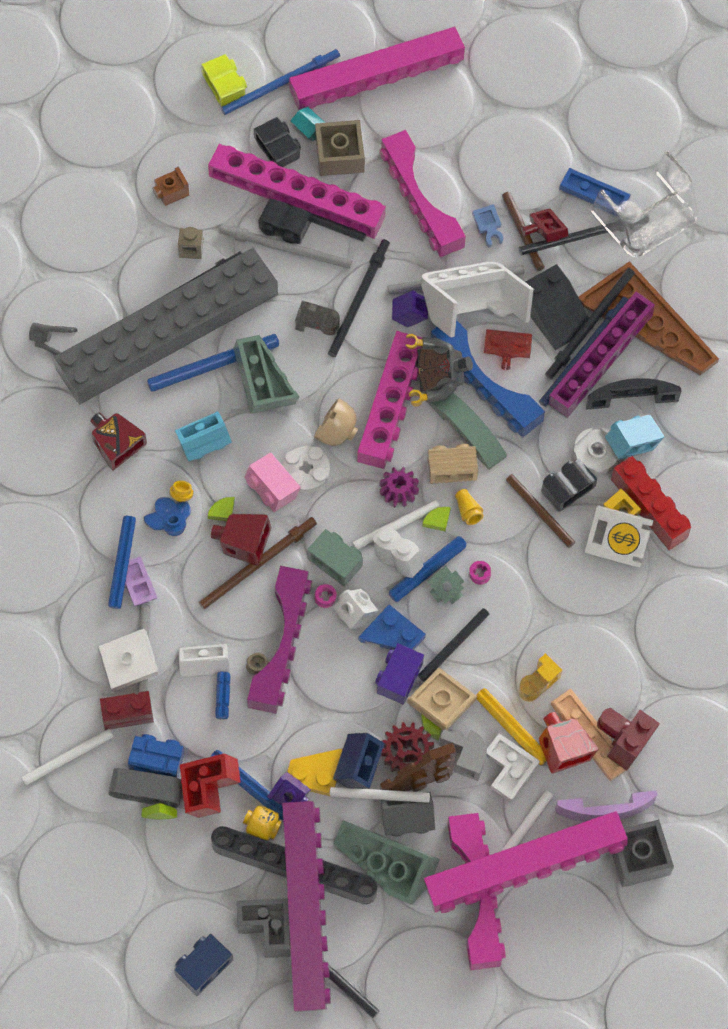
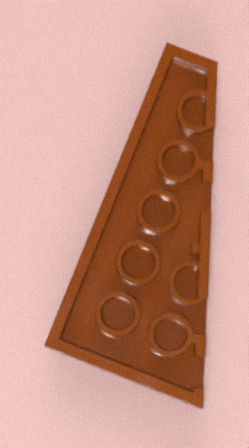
[578,261,719,375]

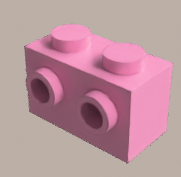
[244,453,301,512]

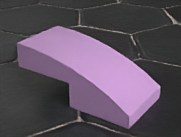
[125,556,157,607]

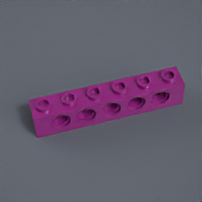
[549,292,655,418]

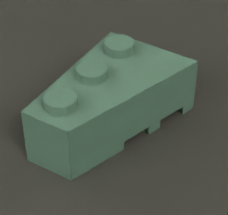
[233,335,300,414]

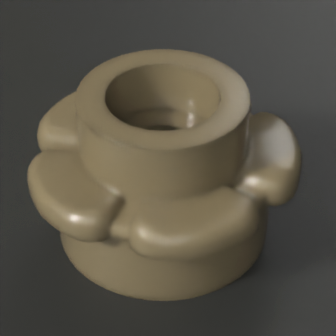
[246,653,269,675]

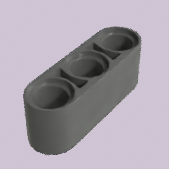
[108,768,183,808]

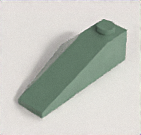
[334,820,440,905]

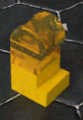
[518,653,563,702]

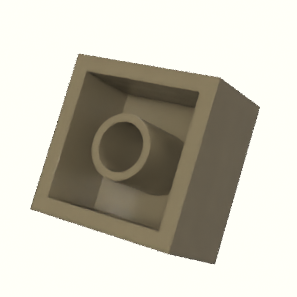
[315,120,365,176]

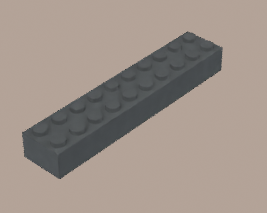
[53,247,278,405]

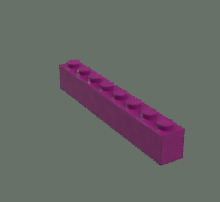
[283,801,331,1012]

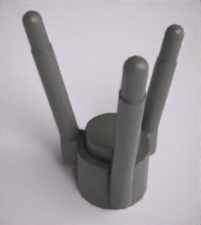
[29,322,77,355]

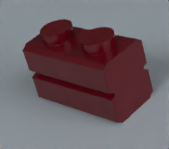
[100,691,154,730]

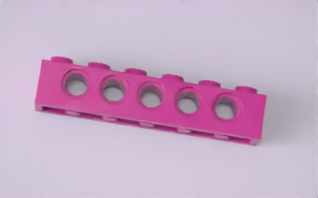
[357,331,422,469]

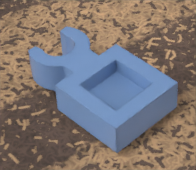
[472,204,503,247]

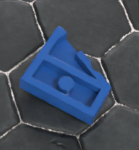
[358,604,426,650]

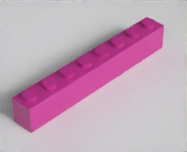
[289,26,465,111]
[424,811,628,913]

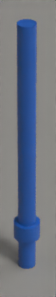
[221,49,340,115]

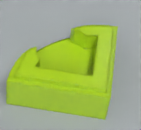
[208,497,235,521]
[422,507,451,532]
[421,714,442,741]
[141,803,177,820]

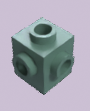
[427,566,465,604]

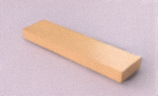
[551,689,626,781]

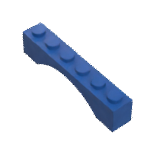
[430,320,545,438]

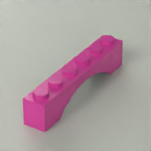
[379,130,466,258]
[447,813,506,971]

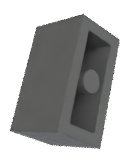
[381,792,435,837]

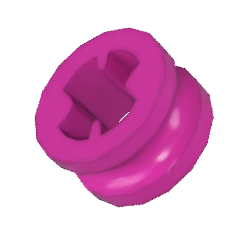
[469,561,491,585]
[314,584,337,608]

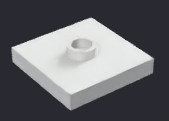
[99,629,159,692]

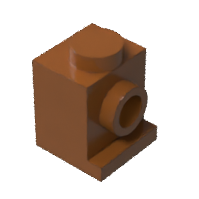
[153,166,189,206]

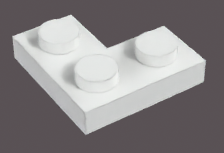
[486,733,540,802]

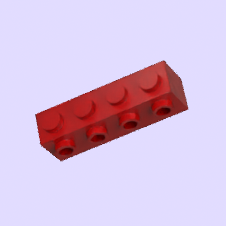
[611,456,691,551]

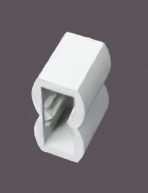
[373,527,423,578]

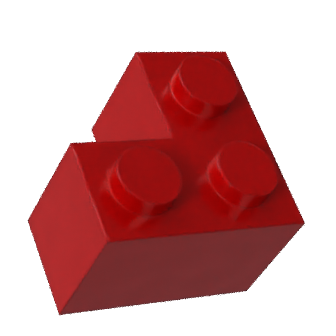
[180,753,241,818]

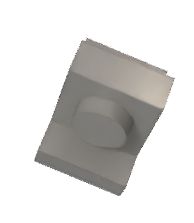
[439,729,487,781]

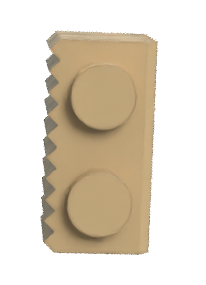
[427,444,478,484]

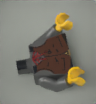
[405,334,473,407]

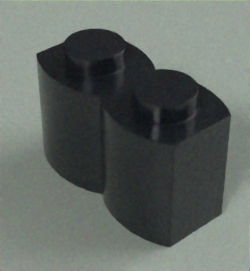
[254,117,301,167]
[258,199,311,244]
[541,459,597,512]

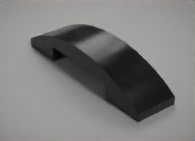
[586,378,681,410]

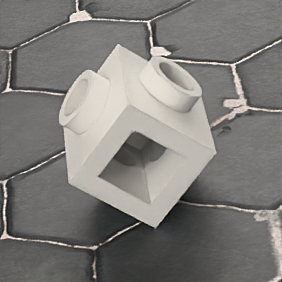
[333,589,378,629]

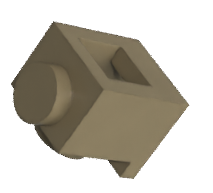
[178,227,204,259]

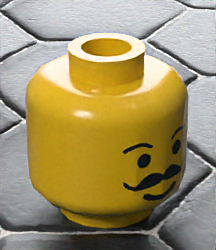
[243,805,282,841]

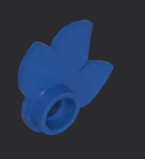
[144,497,191,536]

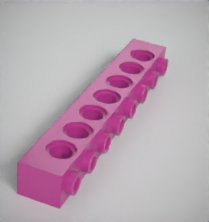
[208,143,386,239]

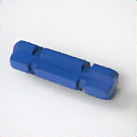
[215,672,231,720]

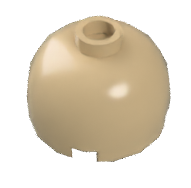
[314,398,358,446]

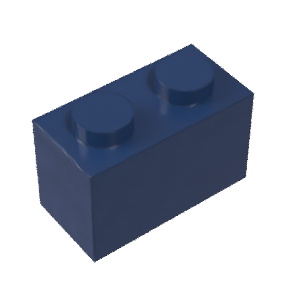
[333,733,385,789]
[174,933,233,997]

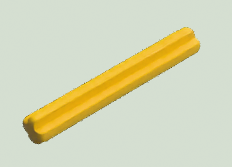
[476,688,546,765]

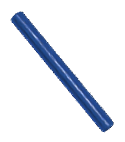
[147,334,279,392]

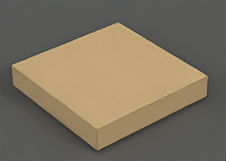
[407,668,477,730]

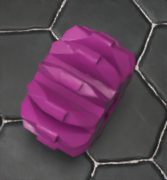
[379,466,419,508]

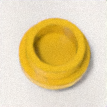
[169,480,193,502]

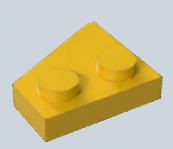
[287,749,343,796]

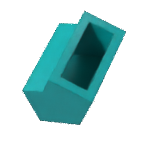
[290,107,326,141]

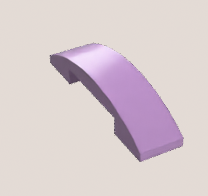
[555,791,657,822]

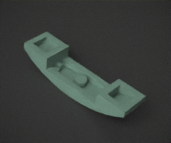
[429,393,507,470]

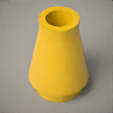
[455,489,484,525]

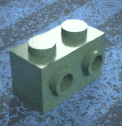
[307,529,363,587]

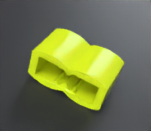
[201,54,247,107]

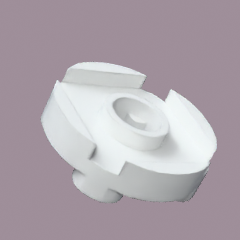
[573,428,619,476]
[283,446,330,493]

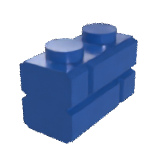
[128,734,185,778]

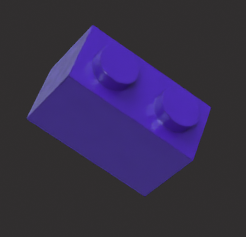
[375,643,424,705]

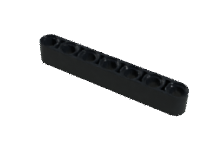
[211,826,377,905]

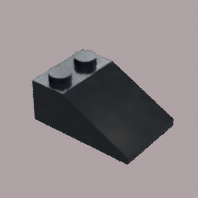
[525,264,594,350]

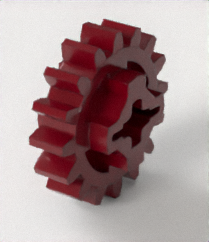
[381,722,434,772]

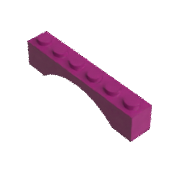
[247,565,312,714]

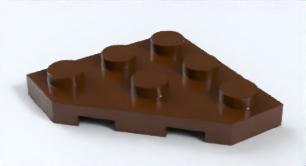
[380,743,456,792]

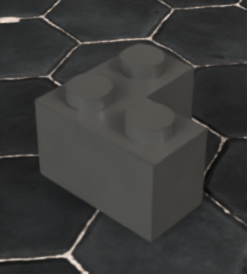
[237,898,291,958]

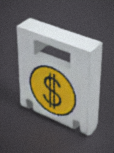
[585,505,653,567]

